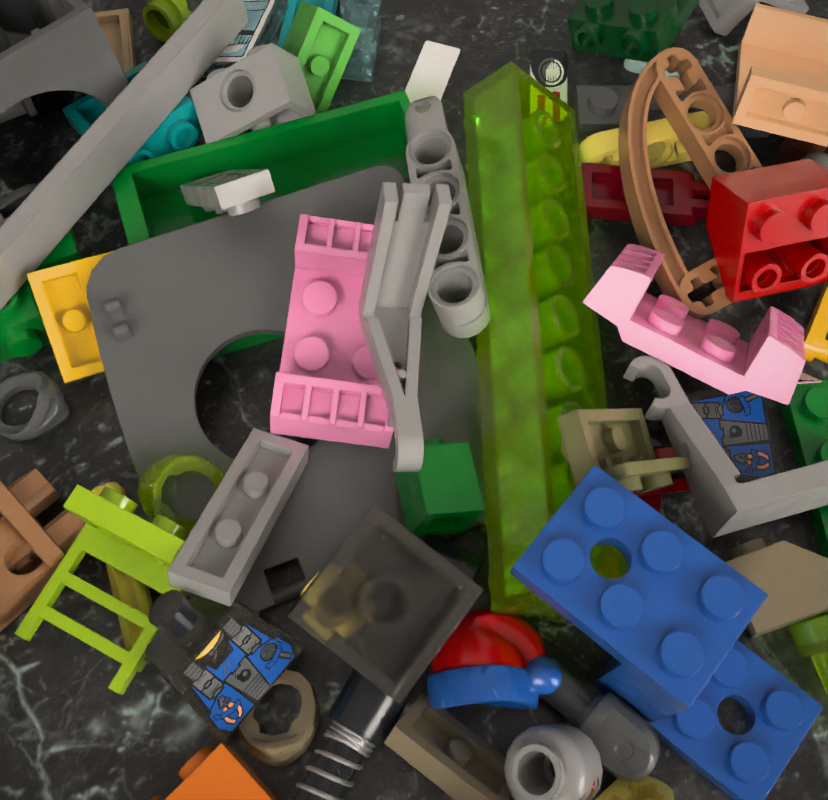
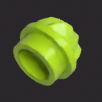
[143,0,192,42]

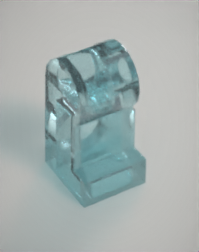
[340,0,381,82]

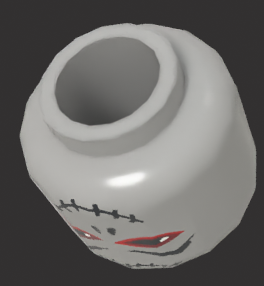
[504,723,603,800]

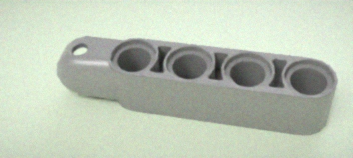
[405,96,491,338]

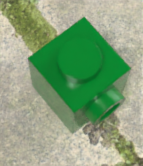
[394,438,485,538]

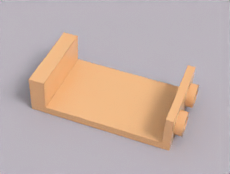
[732,3,828,147]

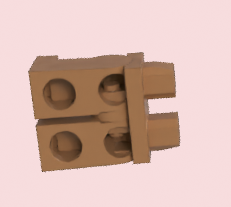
[0,468,86,641]

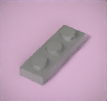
[180,169,276,216]
[167,428,309,607]

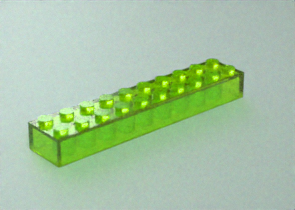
[463,61,626,625]

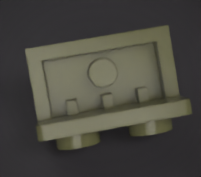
[557,408,691,494]

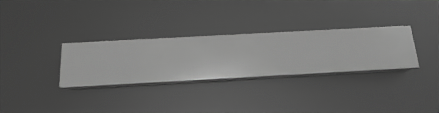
[0,0,249,310]

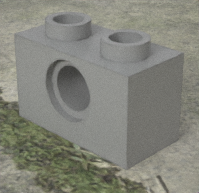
[189,43,316,144]

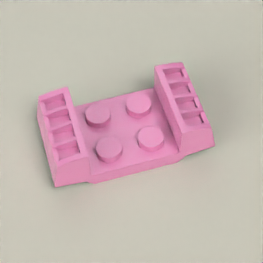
[270,214,398,449]
[583,243,805,405]

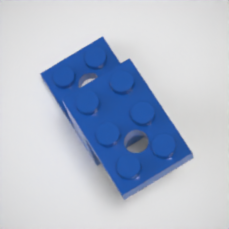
[510,465,824,800]

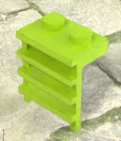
[14,484,190,695]

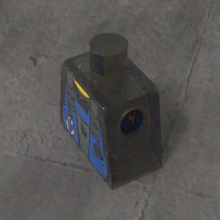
[647,388,778,494]
[145,590,305,744]

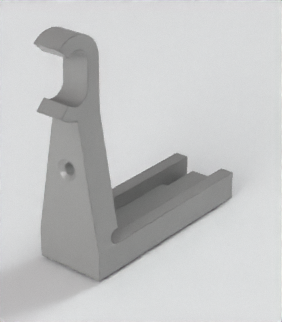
[358,182,452,472]
[623,356,828,538]

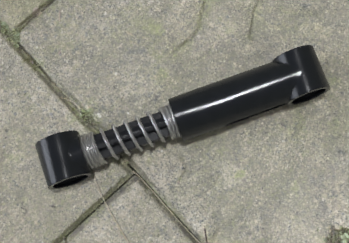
[289,534,485,800]

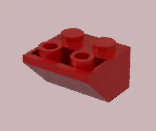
[706,158,828,303]

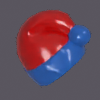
[427,608,562,710]

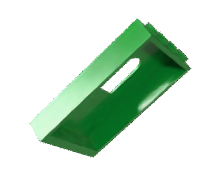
[112,90,411,358]

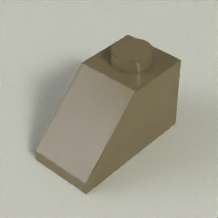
[725,538,828,639]

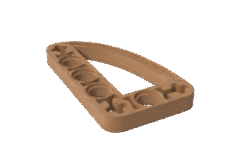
[618,47,762,320]

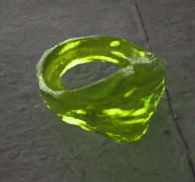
[138,454,224,532]

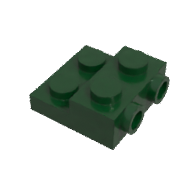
[567,0,699,62]

